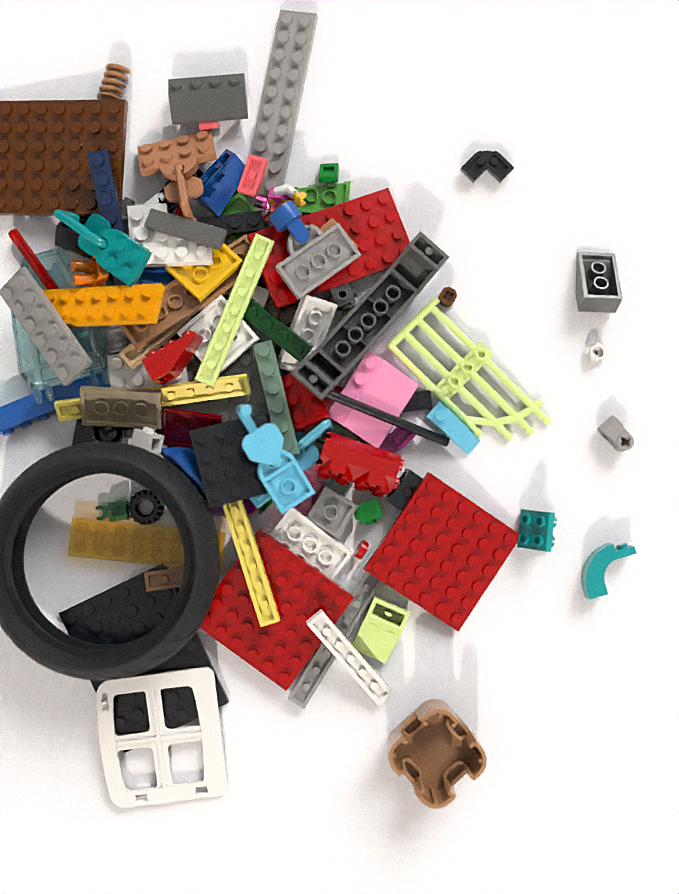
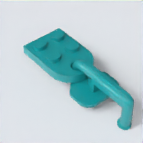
[53,209,153,287]

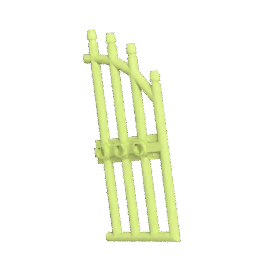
[385,296,552,440]

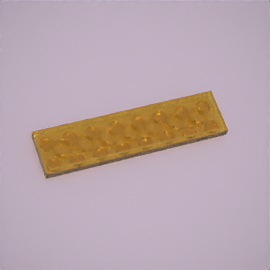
[68,517,226,572]

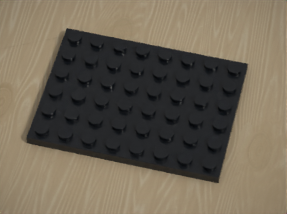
[59,563,229,753]

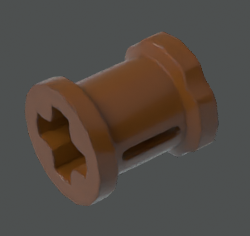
[438,287,457,307]

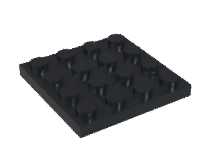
[189,412,273,509]

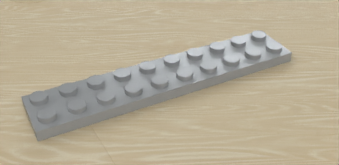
[251,10,318,198]

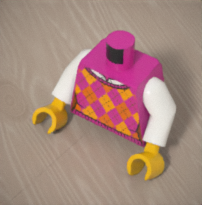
[254,184,306,227]

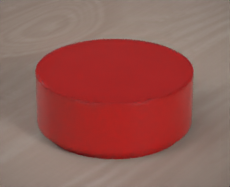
[353,540,369,560]

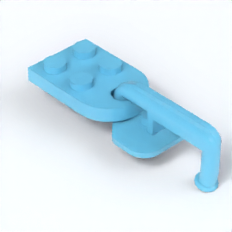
[235,404,315,514]
[249,419,335,509]

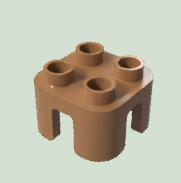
[387,699,487,809]

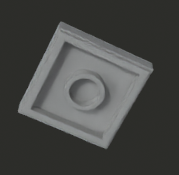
[307,486,358,539]

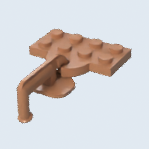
[137,130,217,221]

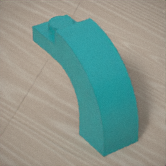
[581,543,637,600]

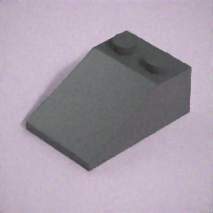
[576,252,623,313]

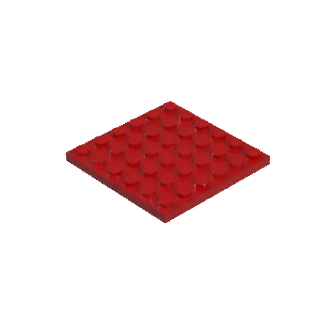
[363,472,519,632]
[199,528,354,691]

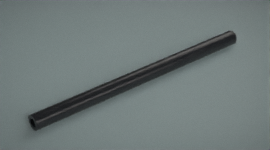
[307,388,450,447]

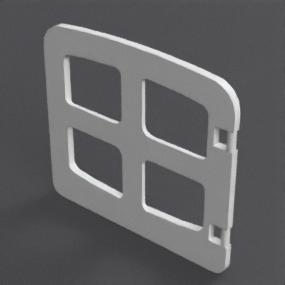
[96,667,228,808]

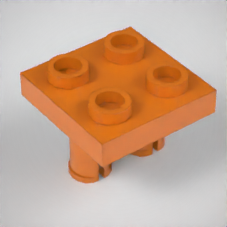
[70,256,109,287]

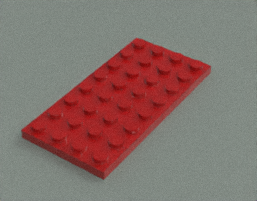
[247,188,410,309]

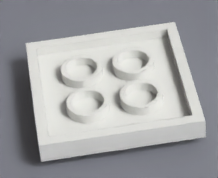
[177,295,260,373]

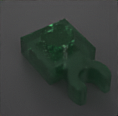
[95,501,130,522]

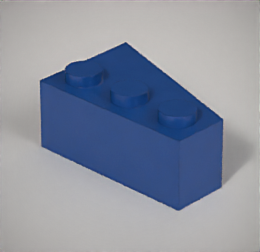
[195,149,245,217]

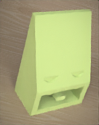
[352,595,410,664]

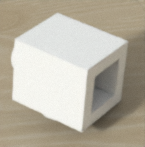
[131,426,165,455]

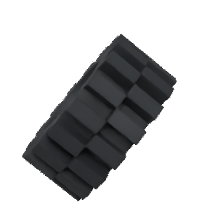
[127,490,165,525]

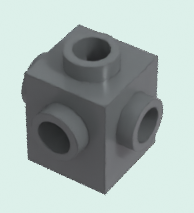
[328,282,357,311]

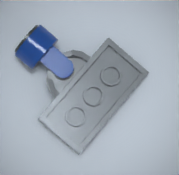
[269,200,361,300]

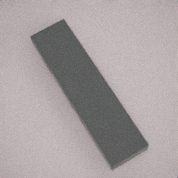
[144,208,227,250]

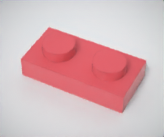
[237,154,269,197]

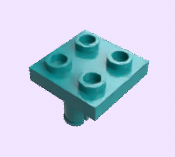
[517,509,557,552]

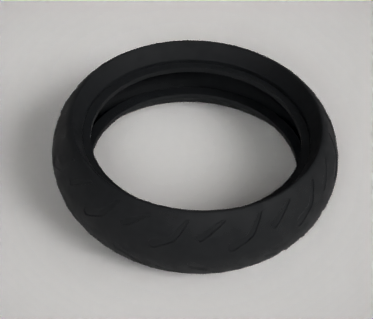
[0,441,221,681]

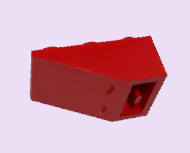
[141,330,204,385]

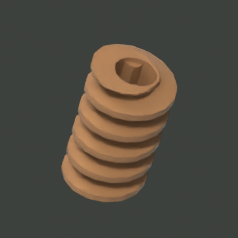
[97,63,130,100]

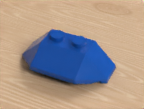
[160,448,207,501]

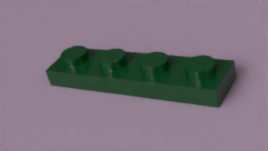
[243,299,313,362]

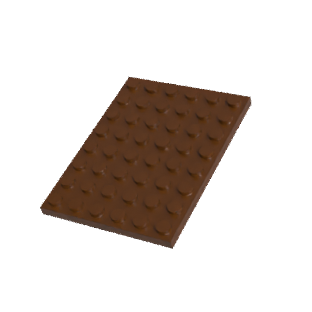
[0,99,128,216]

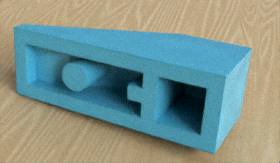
[425,402,480,455]

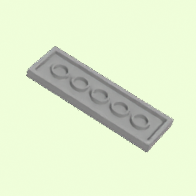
[0,267,93,386]

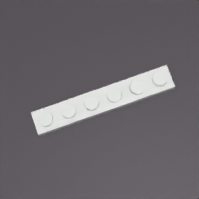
[306,609,393,706]

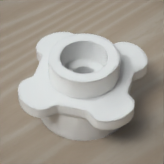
[585,342,608,364]

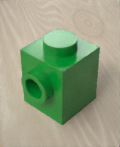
[354,498,383,526]

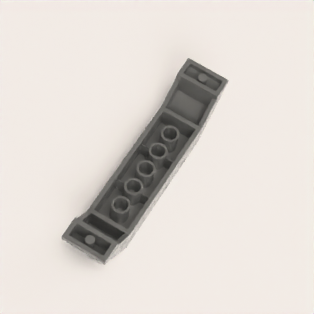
[291,231,449,401]

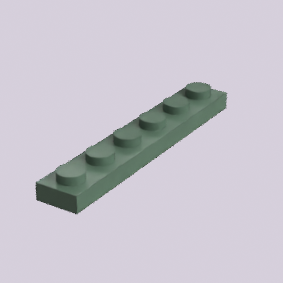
[253,340,300,456]

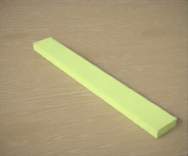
[195,234,275,388]

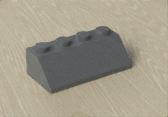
[168,73,248,125]

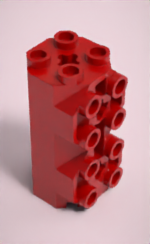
[314,432,405,497]

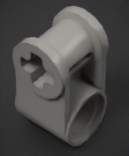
[597,415,634,452]

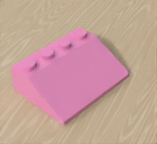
[329,351,419,448]

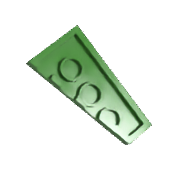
[293,181,351,215]

